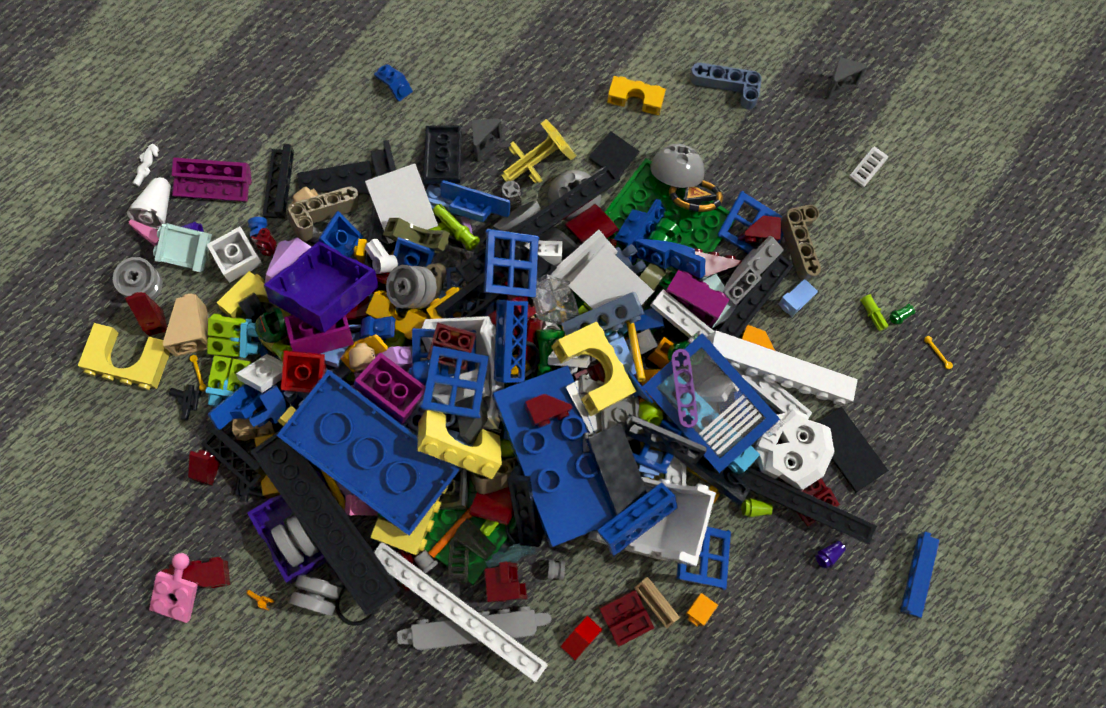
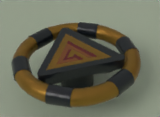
[669,180,723,212]

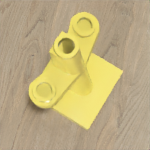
[502,119,576,184]

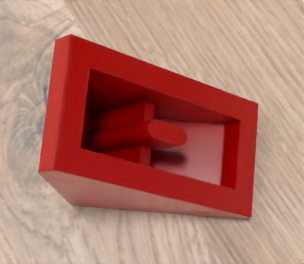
[560,615,603,660]

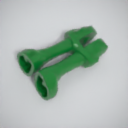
[536,329,565,377]

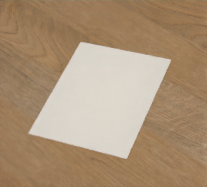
[365,163,438,243]
[568,246,654,331]

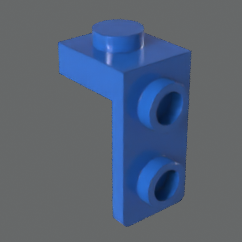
[374,64,413,102]

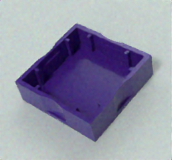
[264,241,379,333]
[247,471,332,584]

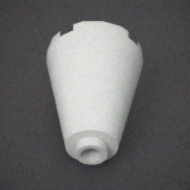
[127,178,171,230]

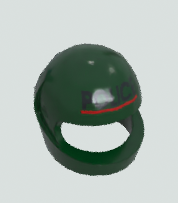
[255,307,288,343]

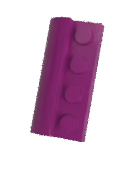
[172,157,251,202]

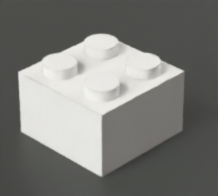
[207,227,263,283]

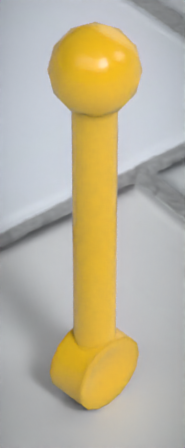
[924,336,953,369]
[190,355,207,391]

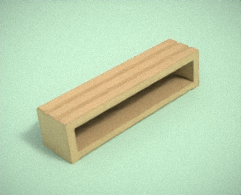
[634,577,680,629]

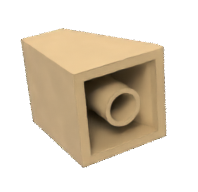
[163,294,209,357]

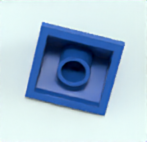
[318,211,363,258]
[393,237,435,267]

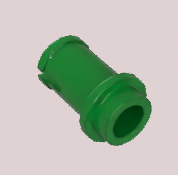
[889,304,915,325]

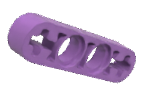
[672,349,698,428]

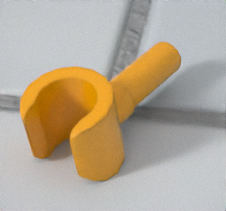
[247,590,274,611]

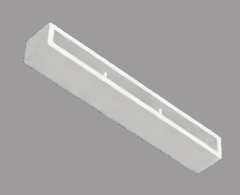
[704,331,857,406]

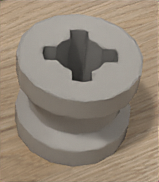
[502,181,520,203]
[548,559,565,581]

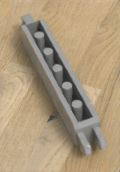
[397,606,552,650]

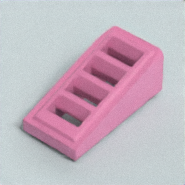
[129,219,159,246]

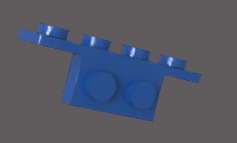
[441,180,510,222]
[614,199,666,265]
[208,383,264,430]

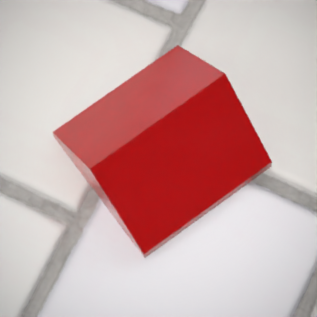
[281,350,326,393]

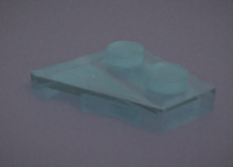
[485,544,537,568]

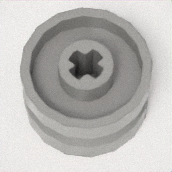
[112,257,163,300]
[386,265,437,309]
[271,515,320,567]
[289,575,342,616]

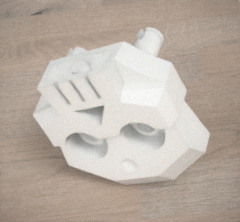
[754,409,834,491]

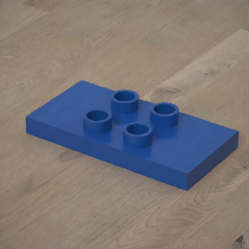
[492,365,616,547]
[277,370,460,536]

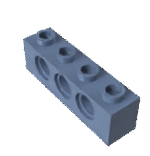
[561,292,645,336]

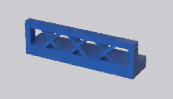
[494,300,528,383]
[597,482,678,556]
[900,532,940,618]

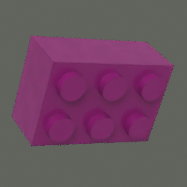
[666,270,730,329]
[284,315,354,354]
[353,352,426,424]

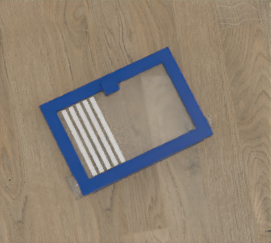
[642,333,784,473]

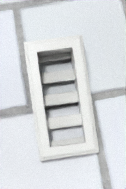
[849,147,888,188]

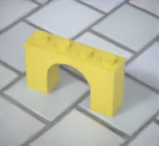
[217,271,291,356]
[551,322,636,416]
[78,323,170,390]
[417,410,502,479]
[371,486,448,555]

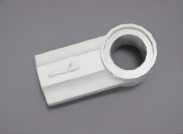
[365,239,398,274]

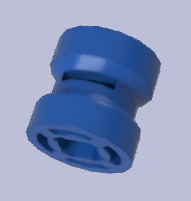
[248,217,268,241]

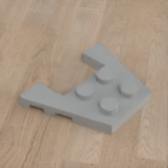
[579,375,639,453]

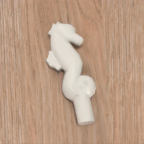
[133,144,159,187]

